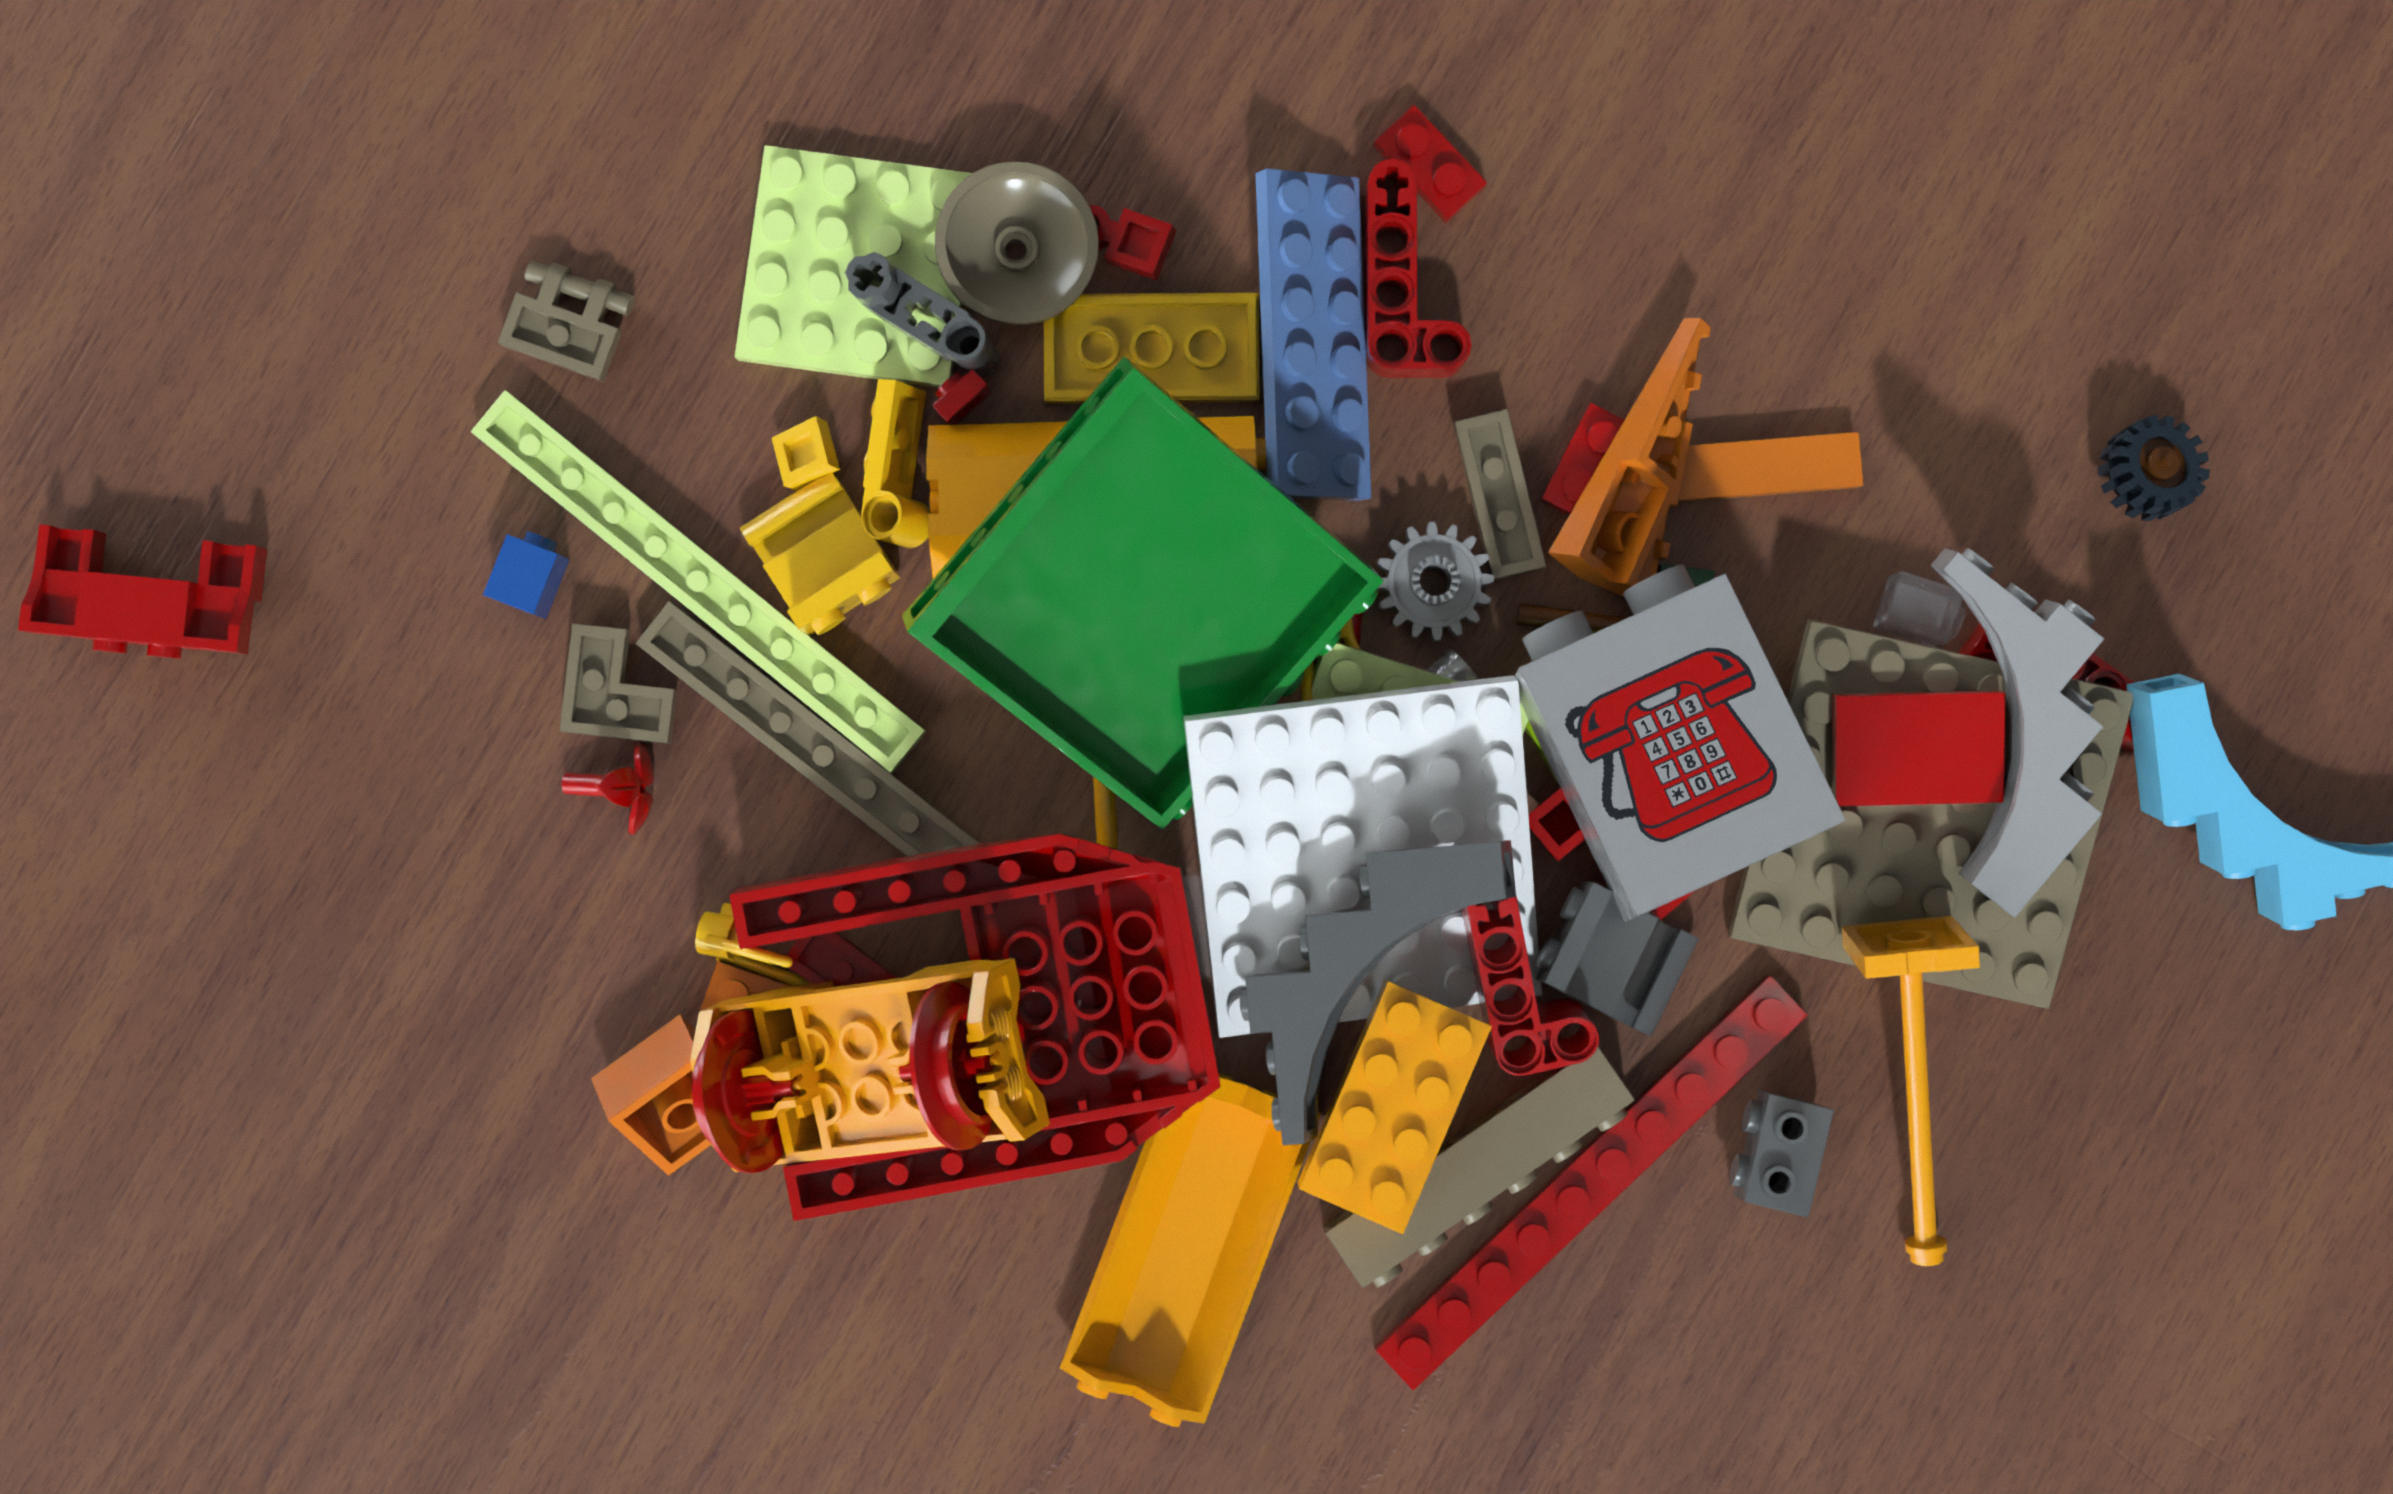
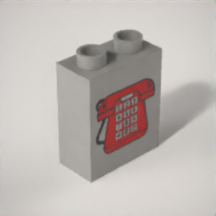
[1515,564,1846,922]

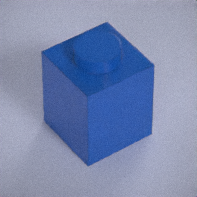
[483,531,570,619]

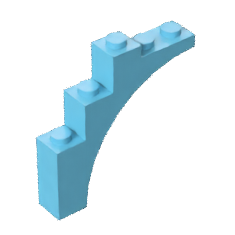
[2126,674,2393,930]

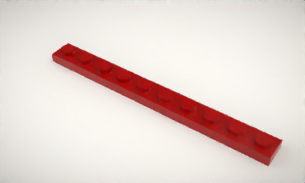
[1374,975,1808,1391]

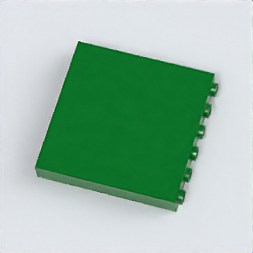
[902,356,1384,830]

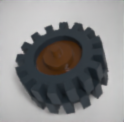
[2098,415,2210,521]

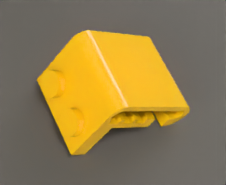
[739,473,901,636]

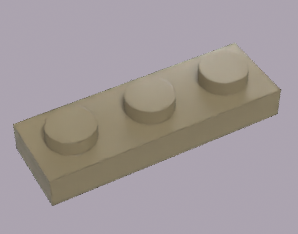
[1453,409,1546,580]

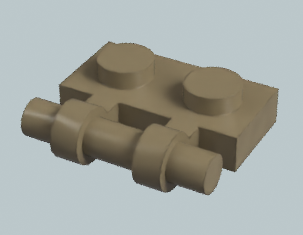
[498,260,635,382]

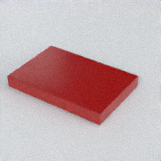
[1832,690,2005,806]

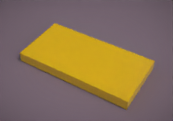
[1044,293,1260,404]

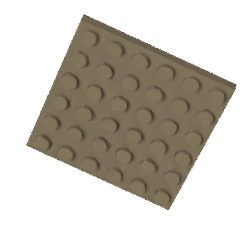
[1727,619,2133,1009]

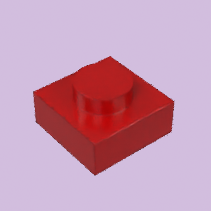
[932,369,991,425]

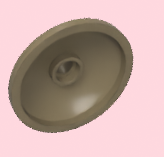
[935,162,1099,325]

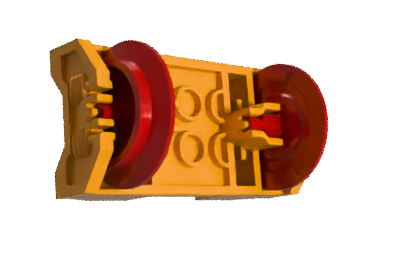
[690,958,1050,1174]

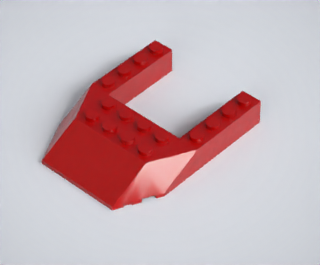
[729,833,1221,1221]

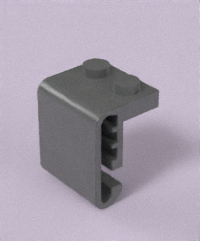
[1536,881,1699,1037]

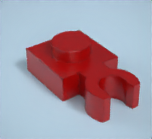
[1089,205,1177,280]

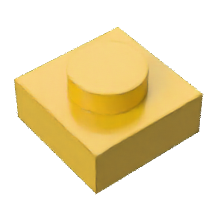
[772,416,840,491]

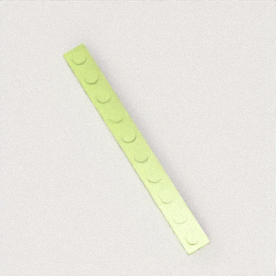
[471,390,927,773]

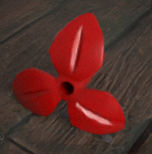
[561,741,654,835]

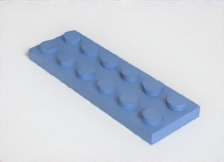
[1255,168,1372,501]

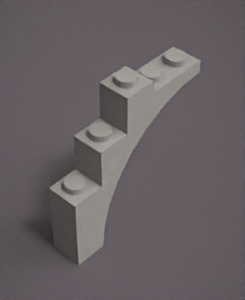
[1931,548,2104,918]

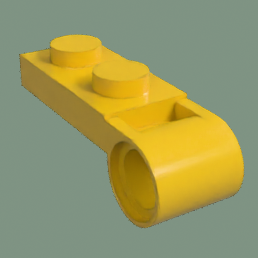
[861,379,930,548]

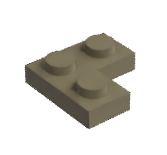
[559,623,678,744]

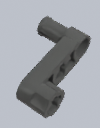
[845,252,1000,377]

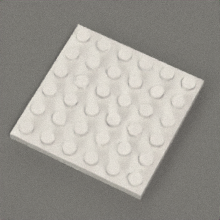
[1183,675,1542,1038]

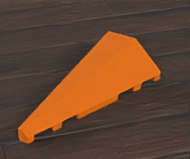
[1548,318,1711,597]

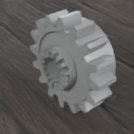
[1376,522,1494,642]

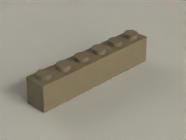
[1323,1047,1635,1288]

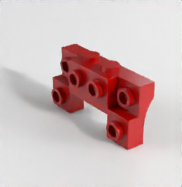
[18,524,267,659]

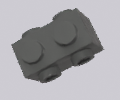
[1729,1089,1834,1218]

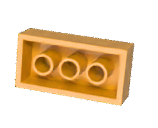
[1297,979,1492,1234]

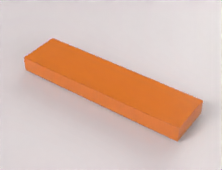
[1678,432,1863,502]

